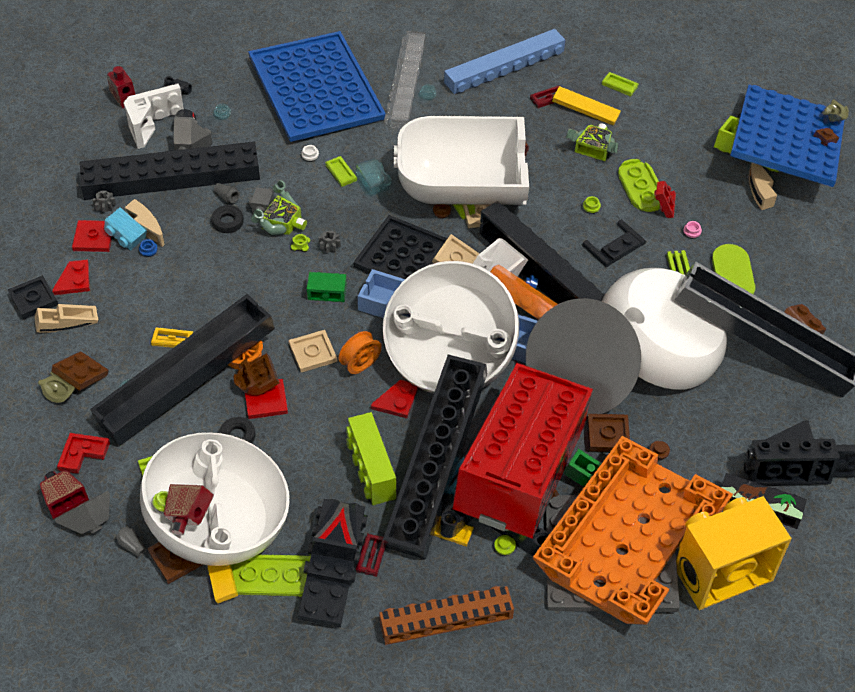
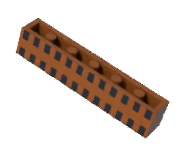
[379,586,514,645]

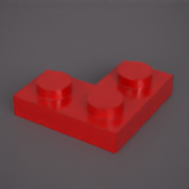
[57,433,110,474]

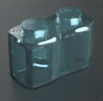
[356,158,392,196]

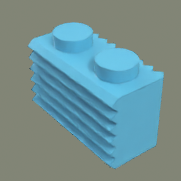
[104,207,147,251]

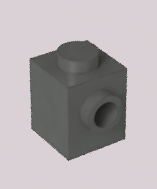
[249,187,274,214]

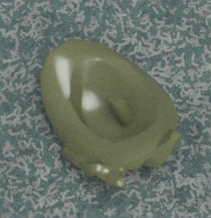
[822,100,849,122]
[38,372,75,403]

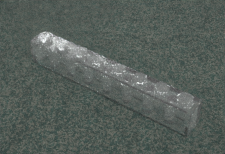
[384,31,426,132]

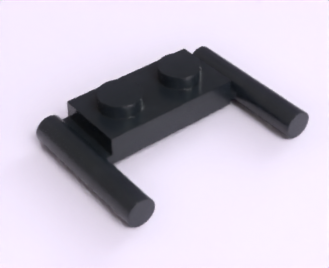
[582,219,647,267]

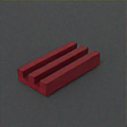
[530,86,559,108]
[356,533,386,577]

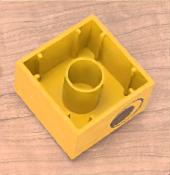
[676,496,792,610]

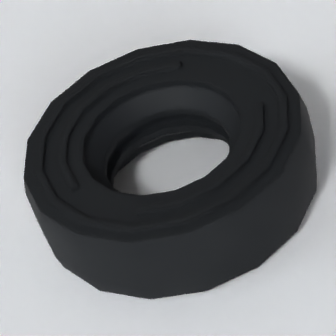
[211,205,244,233]
[219,417,256,444]

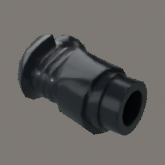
[164,76,192,94]

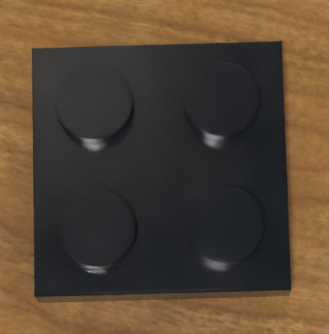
[8,275,58,319]

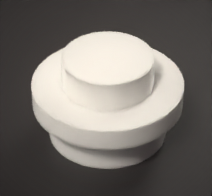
[301,145,319,161]

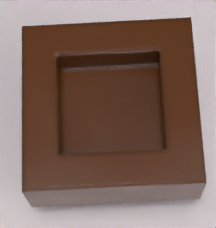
[813,128,839,146]

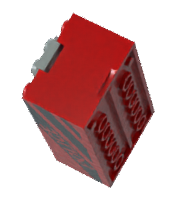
[453,363,593,538]

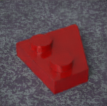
[654,181,676,218]
[52,259,90,295]
[371,380,419,418]

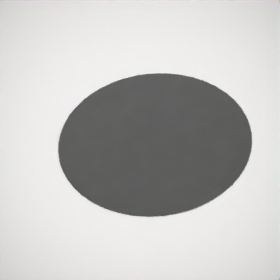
[526,298,641,417]

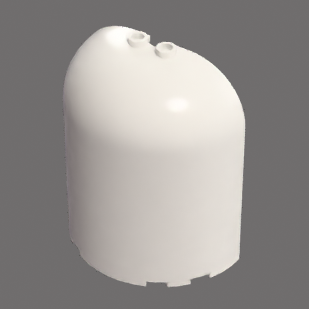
[394,116,529,205]

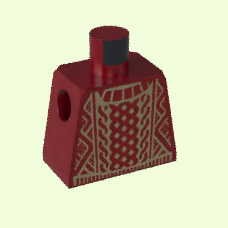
[107,66,136,109]
[40,470,89,519]
[164,484,214,535]

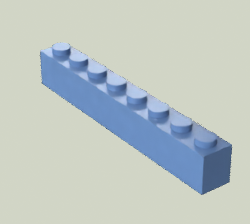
[444,29,565,94]

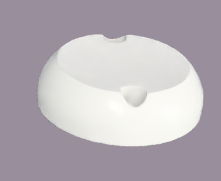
[383,261,519,394]
[602,268,727,389]
[140,433,289,566]

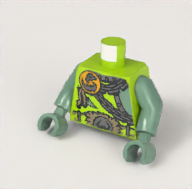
[566,123,618,161]
[251,180,307,235]

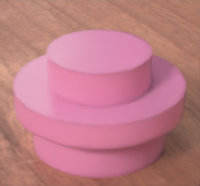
[683,221,702,238]

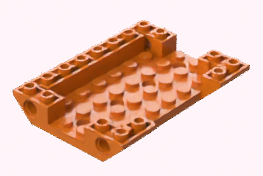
[533,436,733,625]

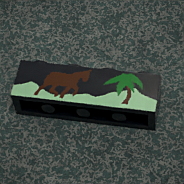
[721,473,807,529]

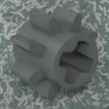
[93,191,116,213]
[318,231,341,253]

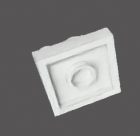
[124,84,184,149]
[473,238,528,276]

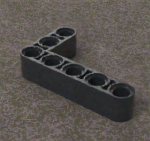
[439,503,549,556]

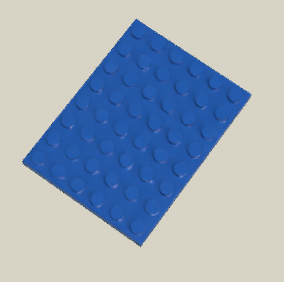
[248,31,386,142]
[730,85,845,187]

